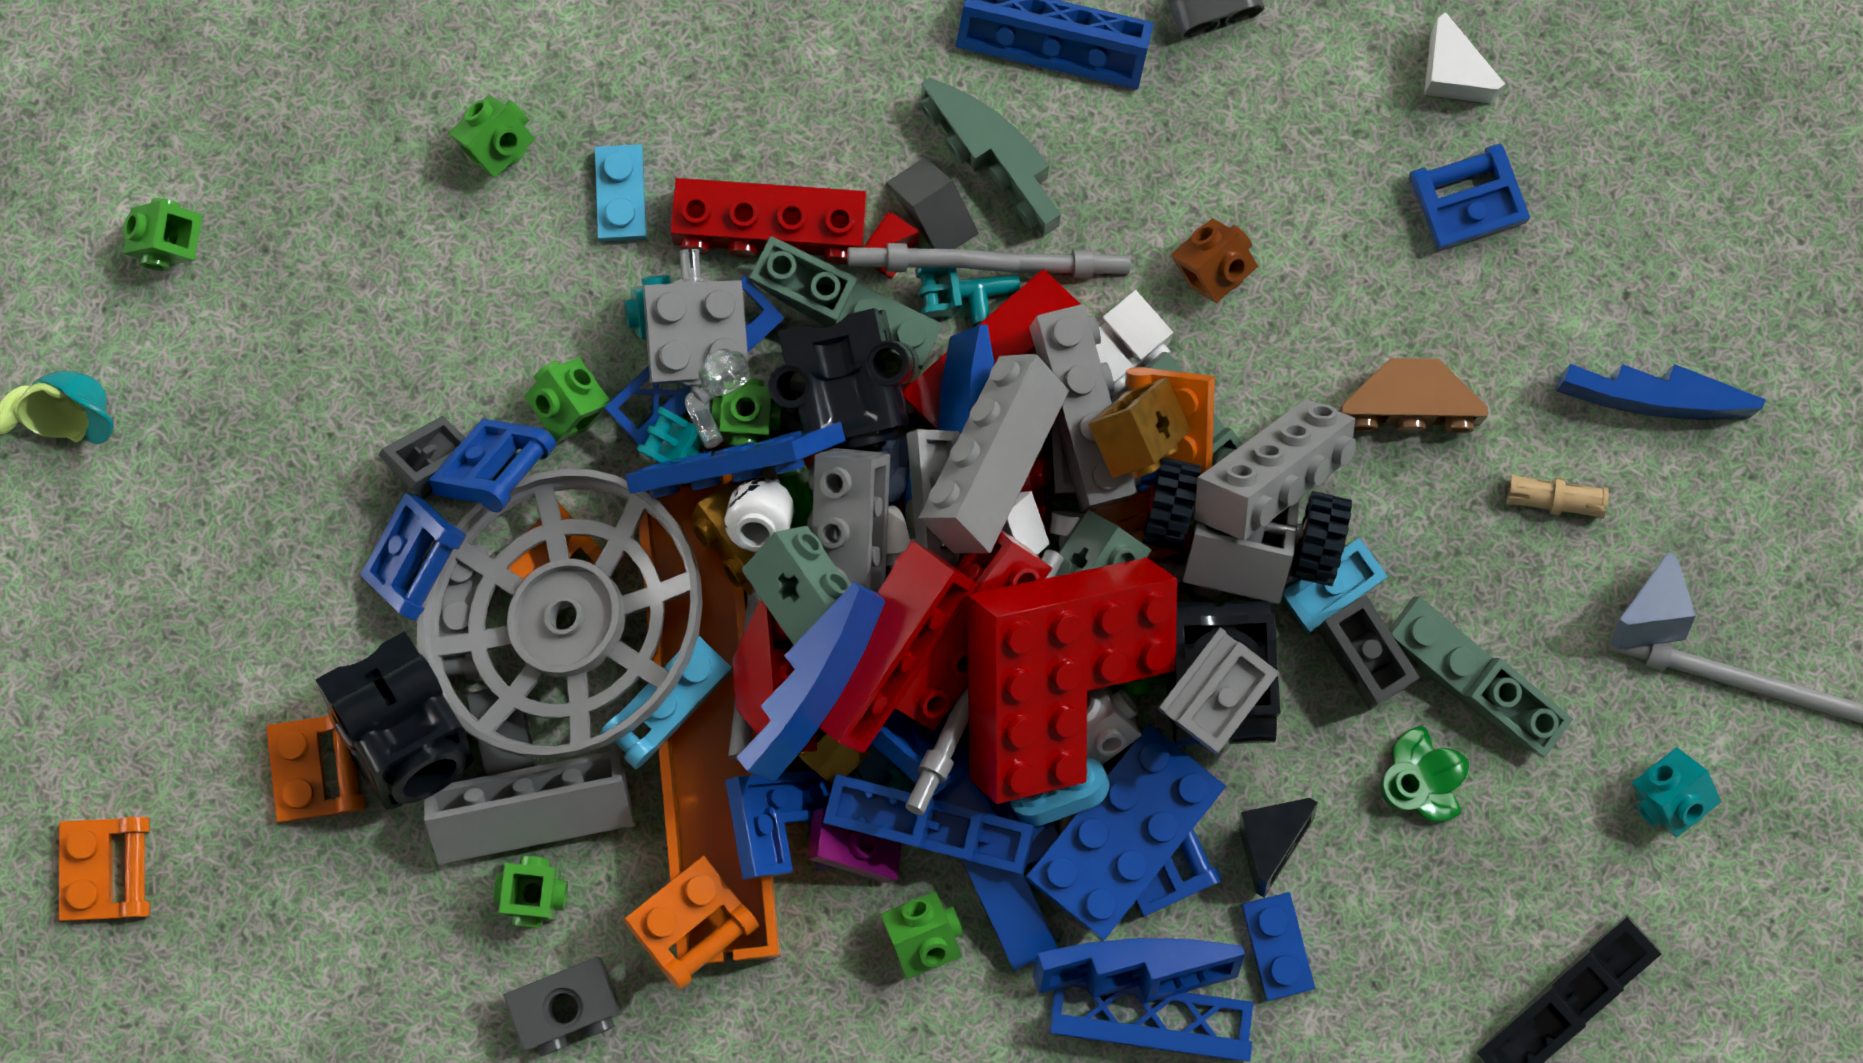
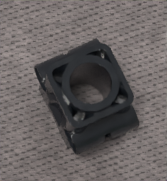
[768,308,919,452]
[1167,600,1281,746]
[315,631,473,810]

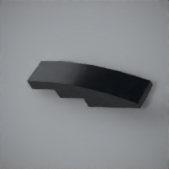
[1477,914,1662,1063]

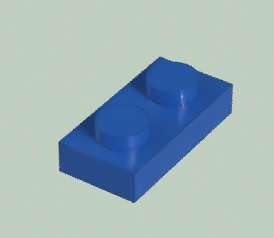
[1241,892,1316,1001]

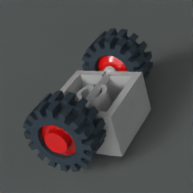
[1143,458,1352,604]

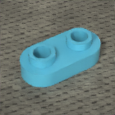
[1010,757,1110,826]

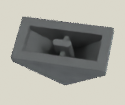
[886,157,979,249]
[379,416,465,499]

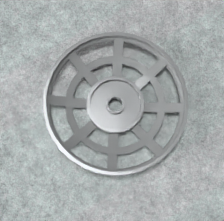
[417,469,703,759]

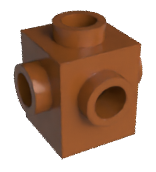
[1171,218,1258,304]

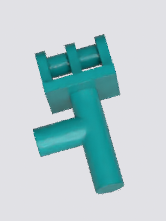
[915,268,1020,327]
[637,406,713,463]

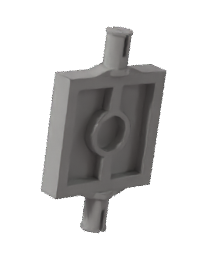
[643,249,750,416]

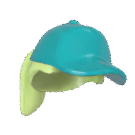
[0,370,114,445]

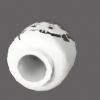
[724,478,794,552]

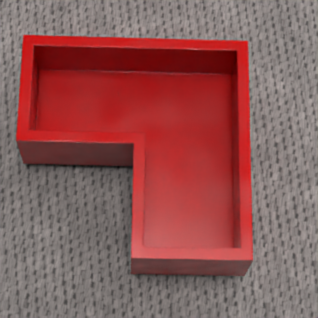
[967,557,1177,804]

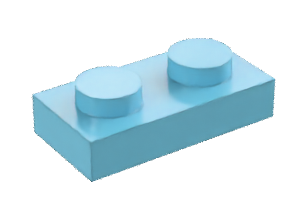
[595,144,647,242]
[1281,538,1388,635]

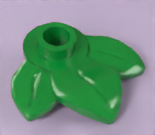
[1381,726,1469,822]

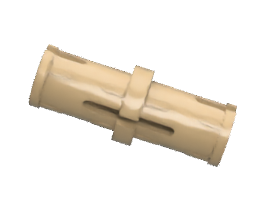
[1506,474,1609,519]

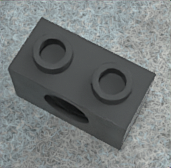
[1317,595,1420,711]
[503,956,623,1057]

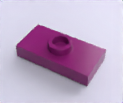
[808,808,901,883]

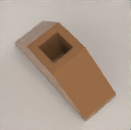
[1338,358,1488,433]

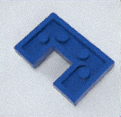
[725,770,849,880]

